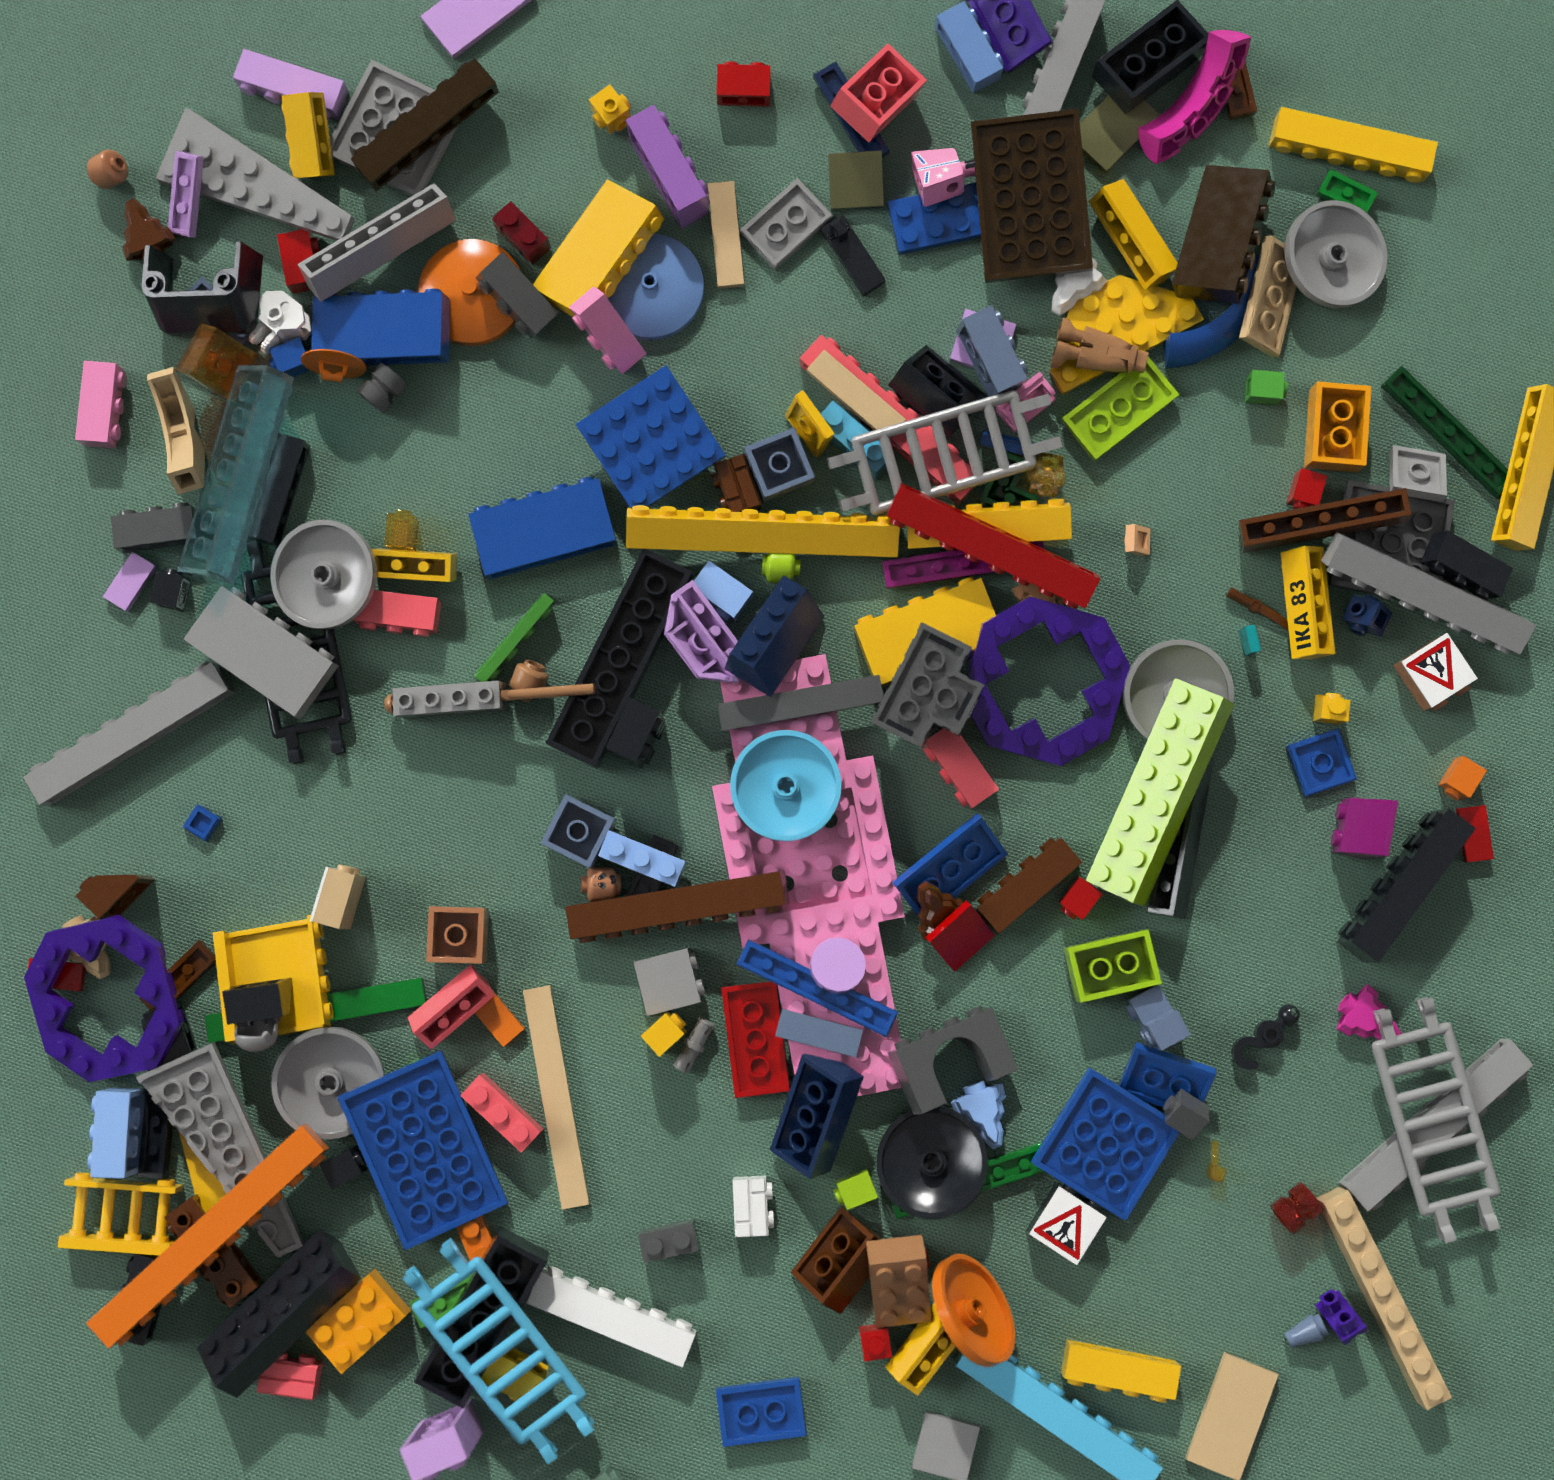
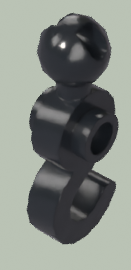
[1231,1004,1300,1070]

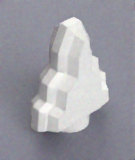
[1051,258,1108,316]

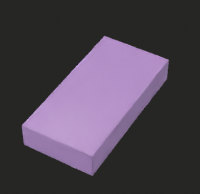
[103,552,158,612]

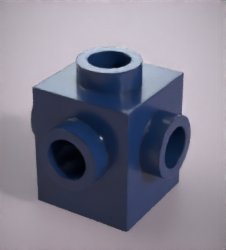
[1342,595,1392,637]

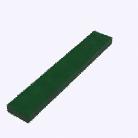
[1381,366,1508,499]

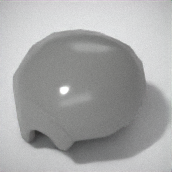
[234,1020,278,1052]

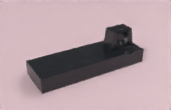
[820,215,886,297]

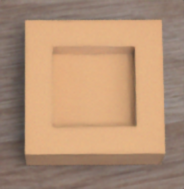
[1124,524,1151,556]

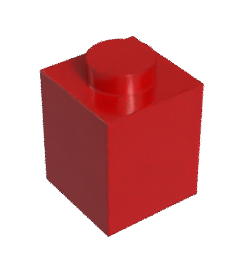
[1286,468,1327,510]
[1059,875,1102,920]
[859,1324,892,1362]

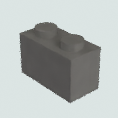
[638,1218,700,1263]

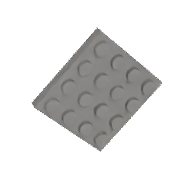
[330,60,458,196]

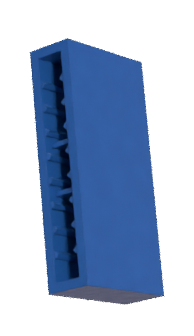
[311,288,450,366]
[468,477,618,580]

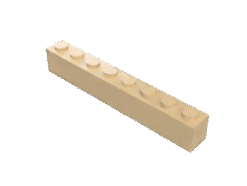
[1315,1187,1452,1410]

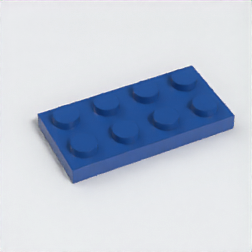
[887,182,981,255]
[892,813,1008,918]

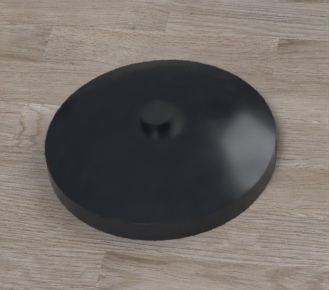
[876,1106,989,1220]

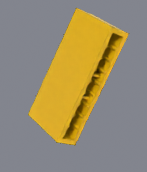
[533,179,664,317]
[853,577,996,687]

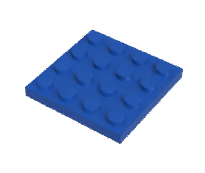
[576,365,726,509]
[1031,1067,1180,1221]

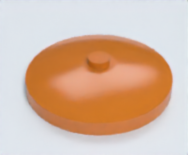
[418,239,520,346]
[932,1254,1015,1367]

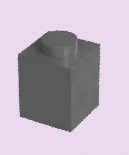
[1163,1089,1209,1140]

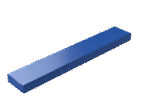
[736,939,899,1037]

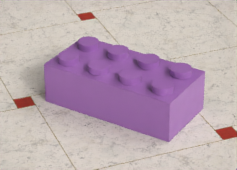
[626,105,710,229]

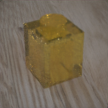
[384,510,419,551]

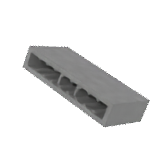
[184,586,338,719]

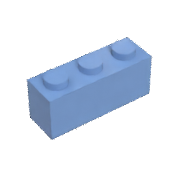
[935,1,1004,93]

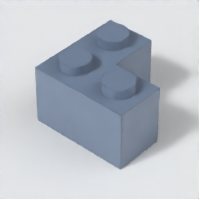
[1125,985,1191,1051]

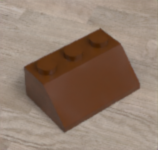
[790,1206,882,1315]

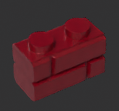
[492,201,551,265]

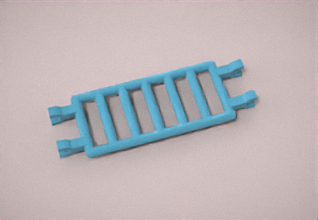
[403,1238,594,1464]

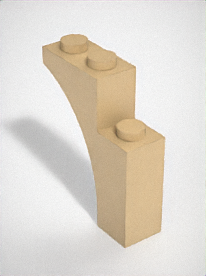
[147,367,205,495]

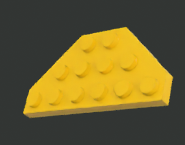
[1049,275,1204,395]

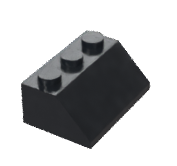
[888,345,987,437]

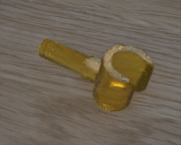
[1206,1141,1226,1182]

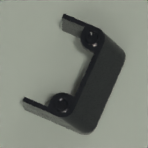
[142,241,263,336]

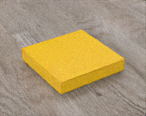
[785,390,835,458]

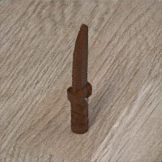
[1226,587,1289,632]

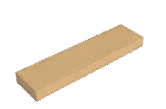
[708,181,744,289]
[806,350,906,439]

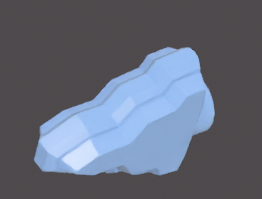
[950,1080,1006,1149]

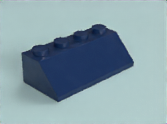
[724,575,824,697]
[770,1054,864,1179]

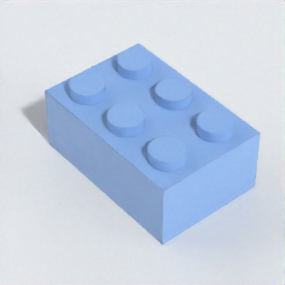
[88,1087,146,1178]

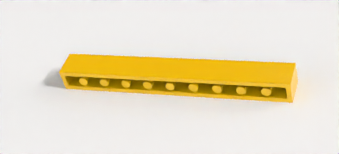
[626,505,900,557]

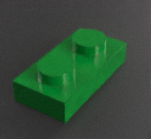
[1316,169,1378,213]

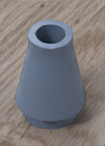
[1285,1313,1330,1349]

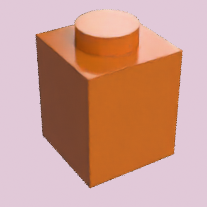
[1438,756,1487,801]

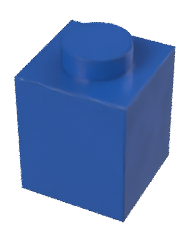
[269,337,310,381]

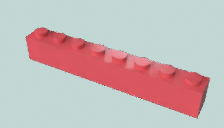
[799,335,975,505]

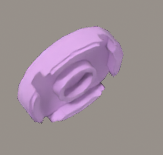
[810,937,866,994]

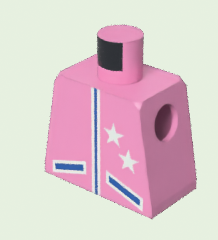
[912,148,975,207]

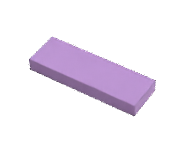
[168,151,204,237]

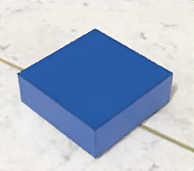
[183,804,222,842]

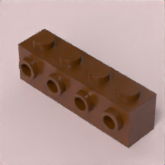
[165,1194,264,1308]

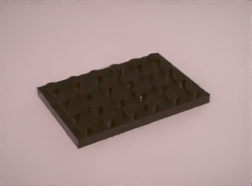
[971,108,1093,283]

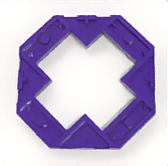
[968,596,1130,766]
[24,915,185,1082]

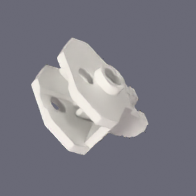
[249,291,312,354]

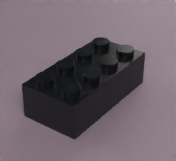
[1092,0,1209,114]

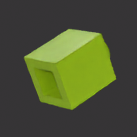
[833,1168,878,1210]

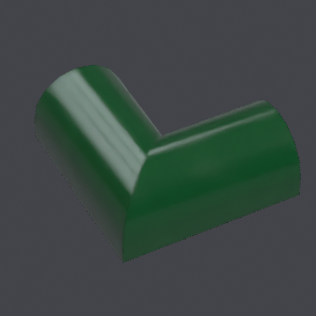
[979,452,1040,506]

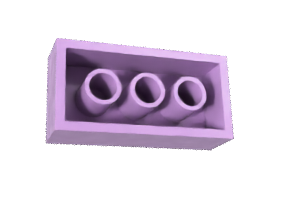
[400,1399,484,1480]

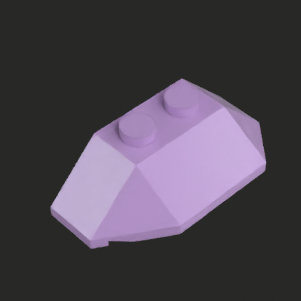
[664,580,741,683]

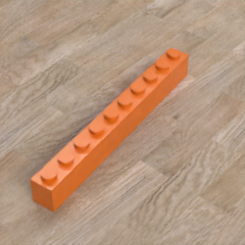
[86,1124,329,1349]

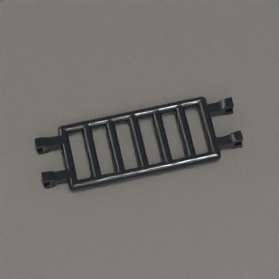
[241,532,352,764]

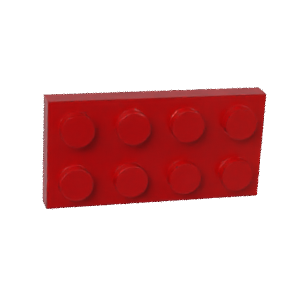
[721,981,790,1098]

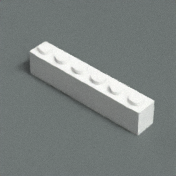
[527,1266,696,1367]

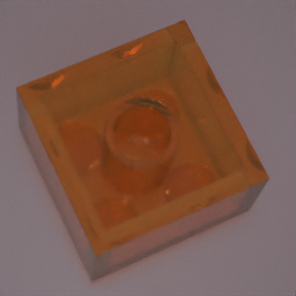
[175,323,258,402]

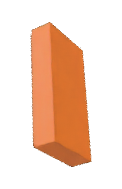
[475,988,525,1047]

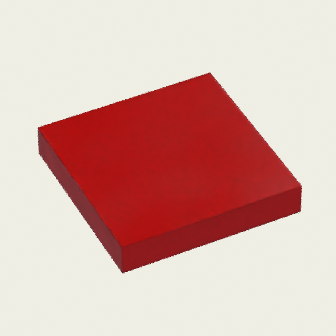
[925,901,995,972]

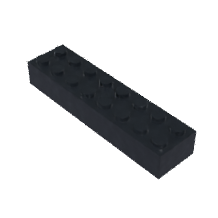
[546,549,693,770]

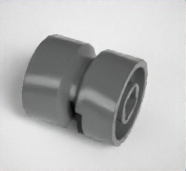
[357,363,408,414]

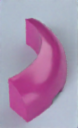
[1138,30,1251,164]

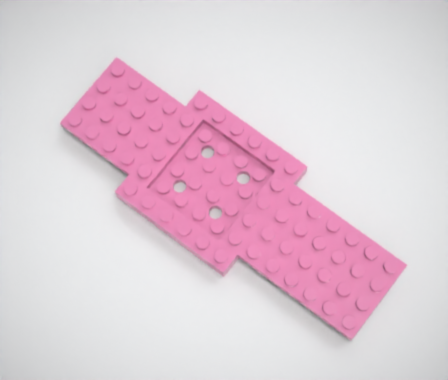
[712,654,905,1096]

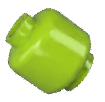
[762,553,801,584]

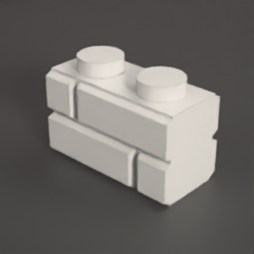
[733,1176,774,1237]

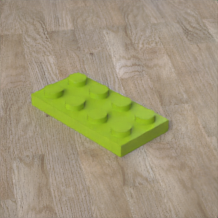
[1061,356,1179,462]

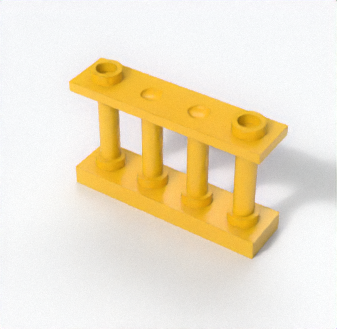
[58,1172,184,1255]

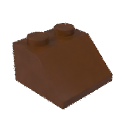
[76,874,155,919]

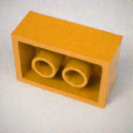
[1304,381,1371,473]
[306,1269,411,1374]

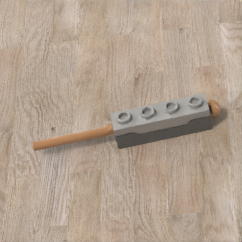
[384,681,596,719]

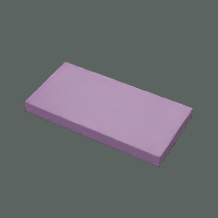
[420,0,532,59]

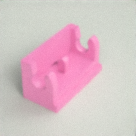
[995,371,1056,433]

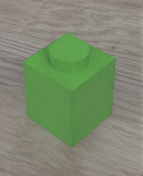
[1245,370,1288,406]

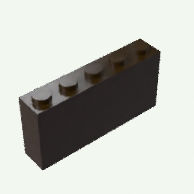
[1172,165,1275,304]

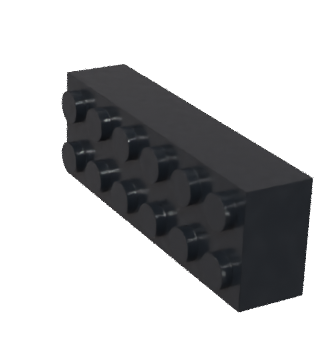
[1336,808,1476,962]
[414,1226,549,1409]
[197,1229,361,1398]

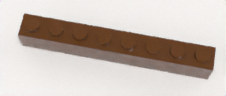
[565,871,790,943]

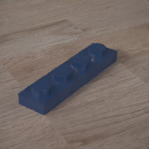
[813,62,889,157]

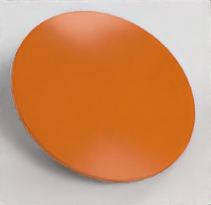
[301,349,366,383]

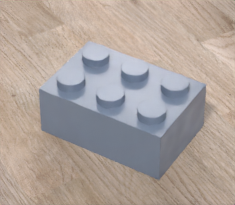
[956,305,1028,397]

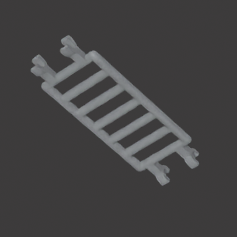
[826,390,1063,515]
[1372,997,1500,1243]

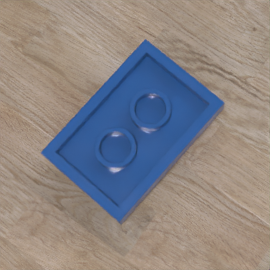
[1118,1042,1216,1107]
[716,1376,806,1447]

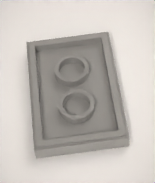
[739,178,833,271]

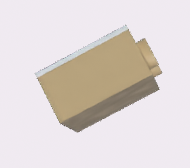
[310,864,366,929]

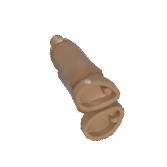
[1050,318,1149,374]

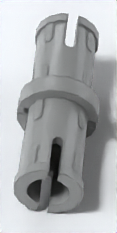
[673,1017,715,1074]

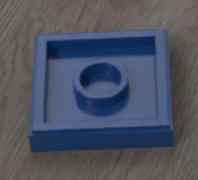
[1285,728,1357,797]

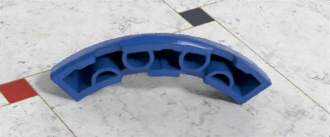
[1164,255,1259,368]

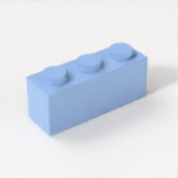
[598,830,687,888]

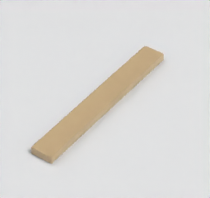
[523,985,590,1210]

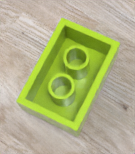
[1063,929,1162,1003]

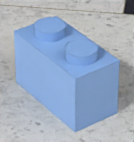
[694,561,753,622]

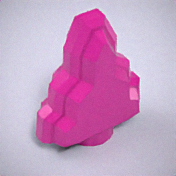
[1336,984,1402,1040]

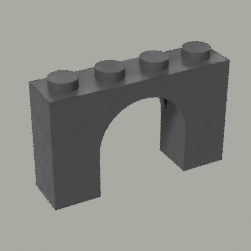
[887,1005,1018,1114]

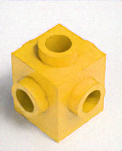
[589,84,631,134]

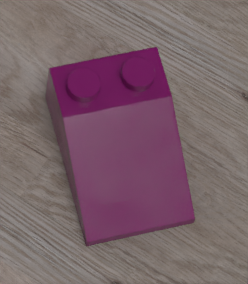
[1331,798,1398,859]

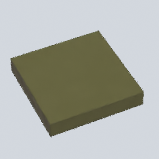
[828,150,884,209]

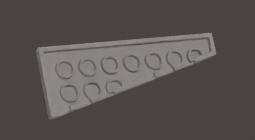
[155,108,355,241]
[136,1042,305,1258]

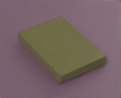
[1080,95,1160,174]

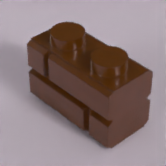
[710,454,762,512]

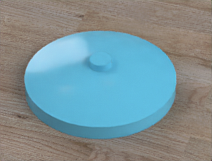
[730,730,841,841]

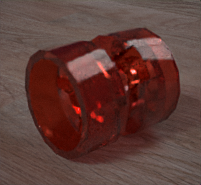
[1270,1182,1324,1235]

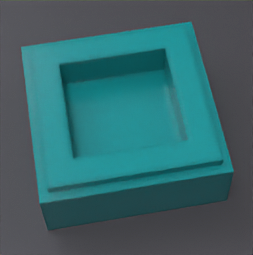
[1239,625,1261,656]

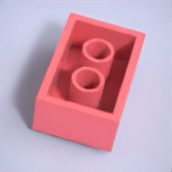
[830,44,927,143]

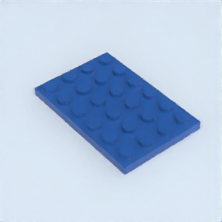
[337,1050,508,1250]

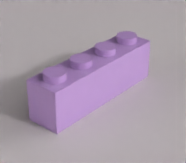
[233,49,349,120]

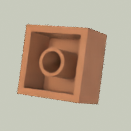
[426,906,489,964]

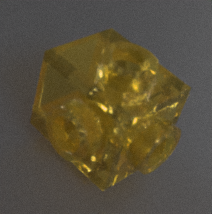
[1025,452,1066,498]

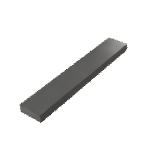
[717,675,883,732]

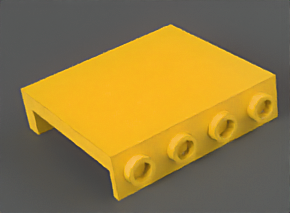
[213,915,334,1044]

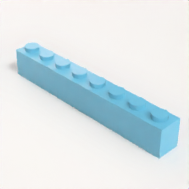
[954,1352,1163,1480]

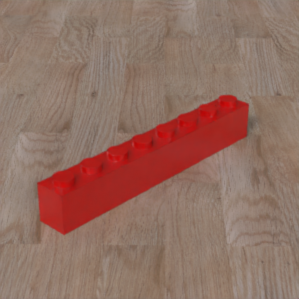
[886,483,1100,609]

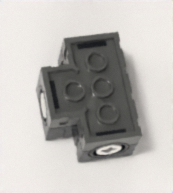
[871,622,985,749]

